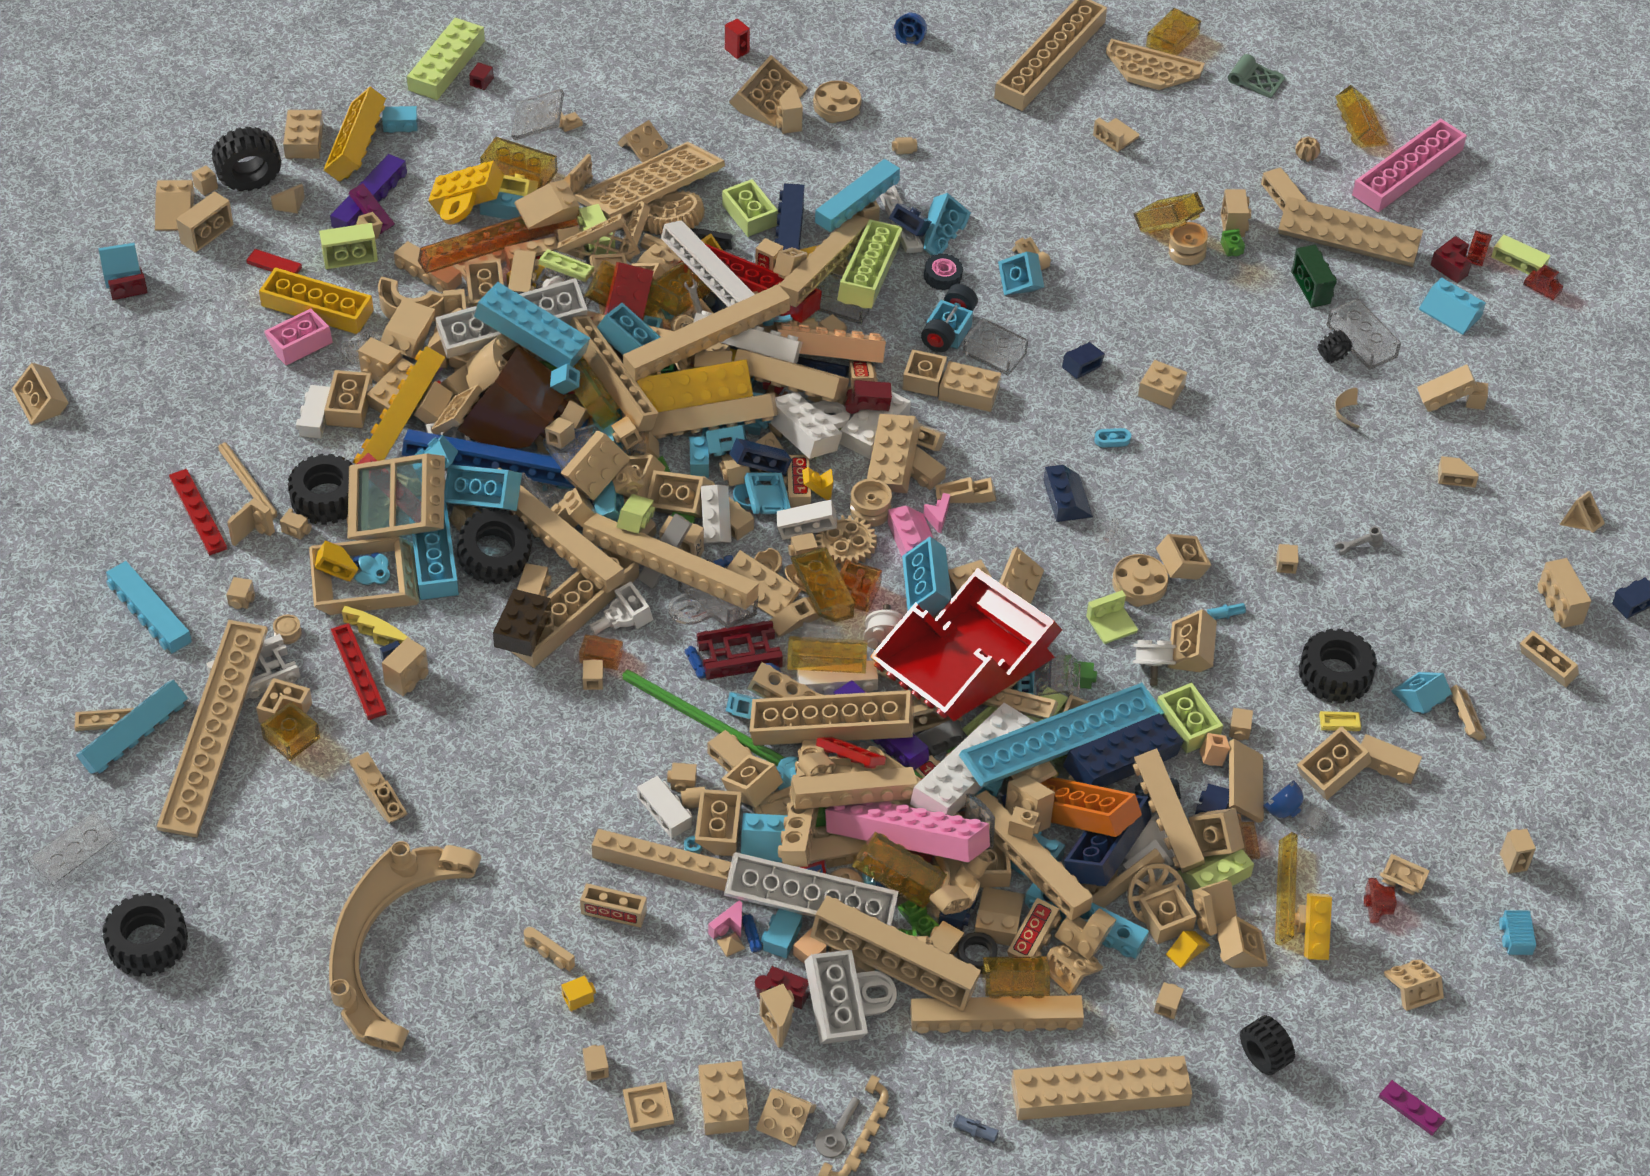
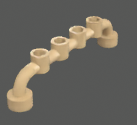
[818,1075,890,1176]

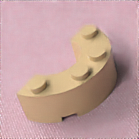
[378,276,445,322]

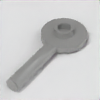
[815,1097,860,1158]

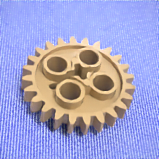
[816,515,877,568]

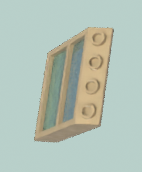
[347,453,445,540]

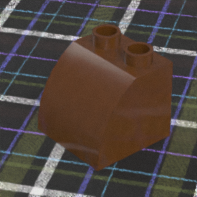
[457,346,569,449]

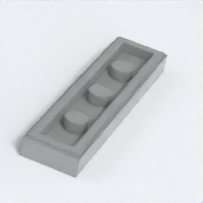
[638,514,692,589]

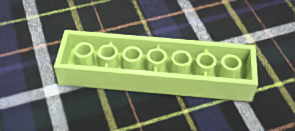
[837,219,903,309]

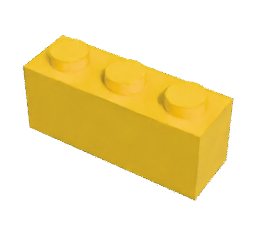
[1304,893,1332,960]

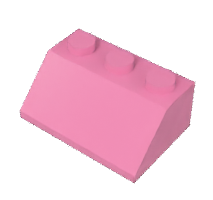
[264,309,333,366]
[887,506,934,556]

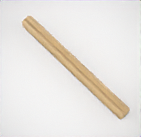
[218,442,278,519]

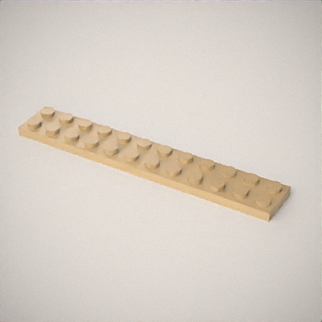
[156,620,268,838]

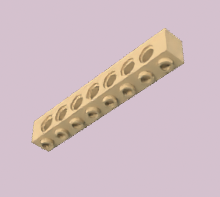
[778,740,829,867]

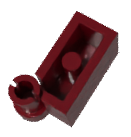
[845,380,892,414]
[754,966,810,1010]

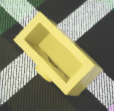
[499,173,539,196]

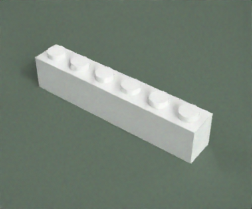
[693,310,803,363]

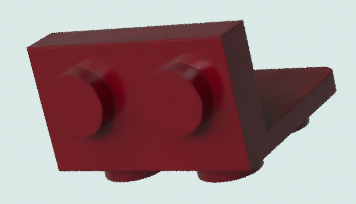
[108,268,148,301]

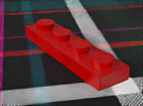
[816,737,886,769]

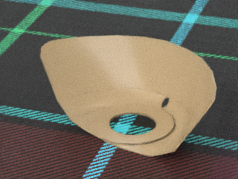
[1335,387,1360,428]

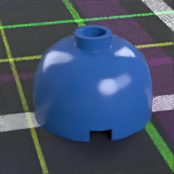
[894,12,927,45]
[1263,780,1304,818]

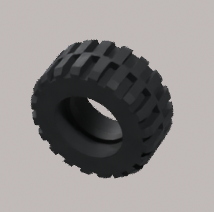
[212,127,282,192]
[288,454,353,525]
[457,508,532,584]
[1299,629,1377,704]
[102,893,188,976]

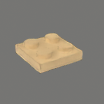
[623,1082,674,1132]

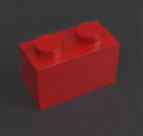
[725,18,750,59]

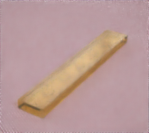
[1275,832,1298,945]

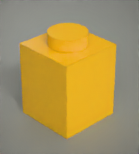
[561,975,596,1012]

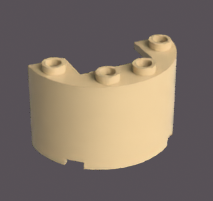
[466,333,537,394]

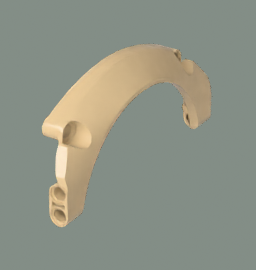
[797,746,991,915]
[329,841,482,1052]

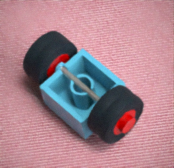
[921,284,978,353]

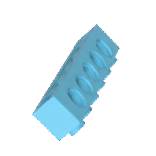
[1025,883,1149,959]

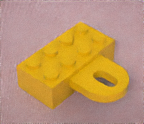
[428,161,504,225]

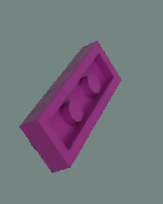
[348,183,395,234]
[1379,1080,1446,1136]

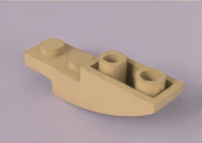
[349,751,407,824]

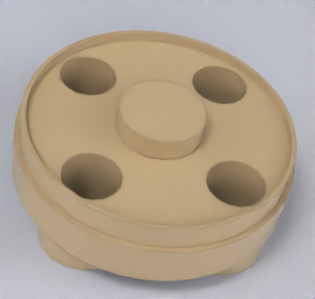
[813,81,862,123]
[1112,554,1168,607]

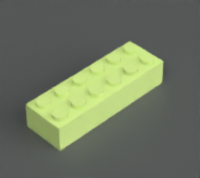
[407,18,485,100]

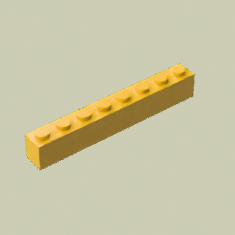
[352,346,445,464]

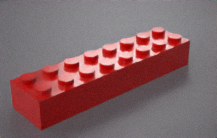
[681,243,822,323]

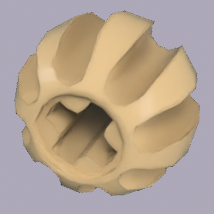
[1295,136,1320,162]

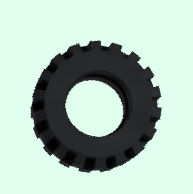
[1240,1015,1295,1075]

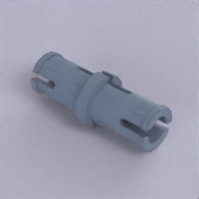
[953,1114,999,1143]

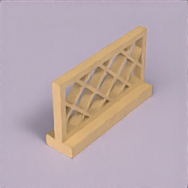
[558,213,640,282]

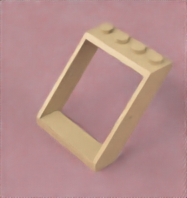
[309,536,419,615]

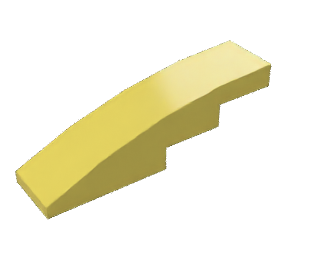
[342,606,409,646]

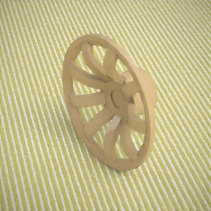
[1127,863,1185,924]

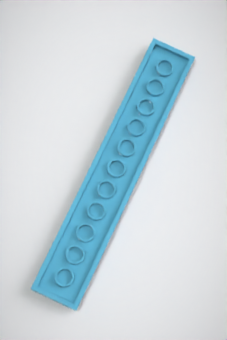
[959,683,1164,787]

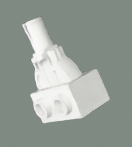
[589,582,653,635]

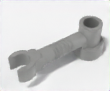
[684,279,704,319]
[1335,526,1383,555]

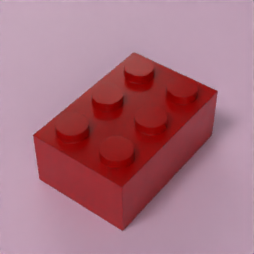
[604,262,654,320]

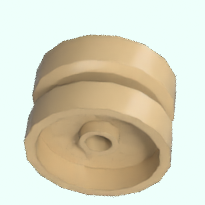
[1169,222,1208,266]
[850,479,892,527]

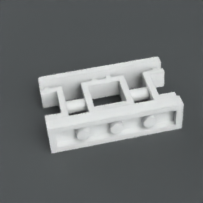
[206,634,300,700]

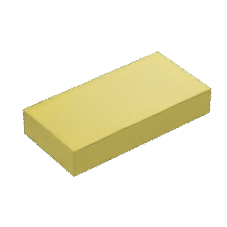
[1319,711,1361,731]

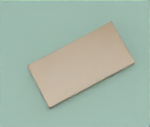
[1229,739,1264,823]

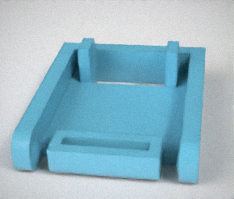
[744,473,791,514]

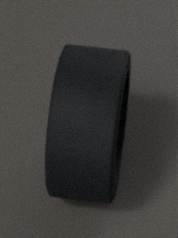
[957,932,998,974]

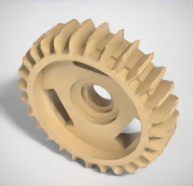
[644,190,705,236]

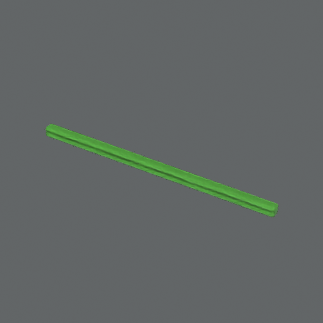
[622,669,786,766]

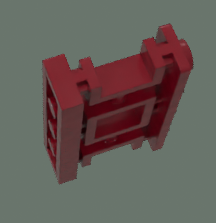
[696,620,783,680]

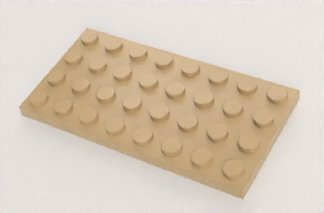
[574,142,725,219]

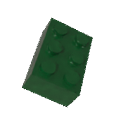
[1291,244,1337,308]

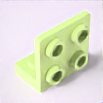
[1086,590,1138,644]

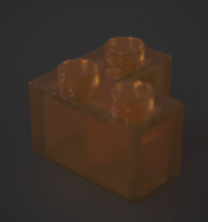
[839,559,882,612]

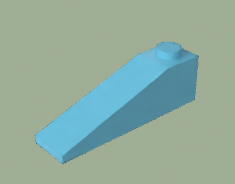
[924,193,971,256]

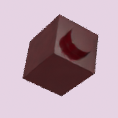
[469,62,494,90]

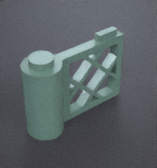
[1228,54,1285,98]

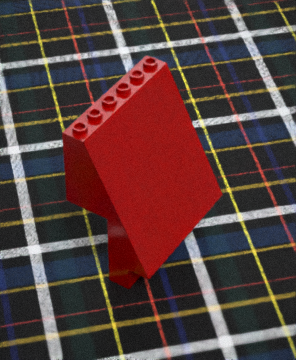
[870,568,1062,721]

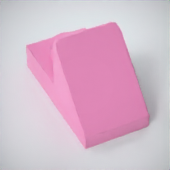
[923,493,950,533]
[708,900,742,939]

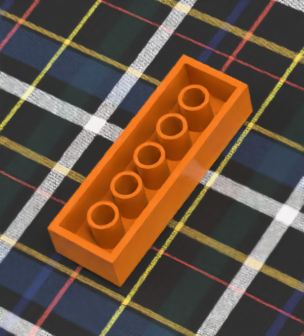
[1040,777,1142,837]

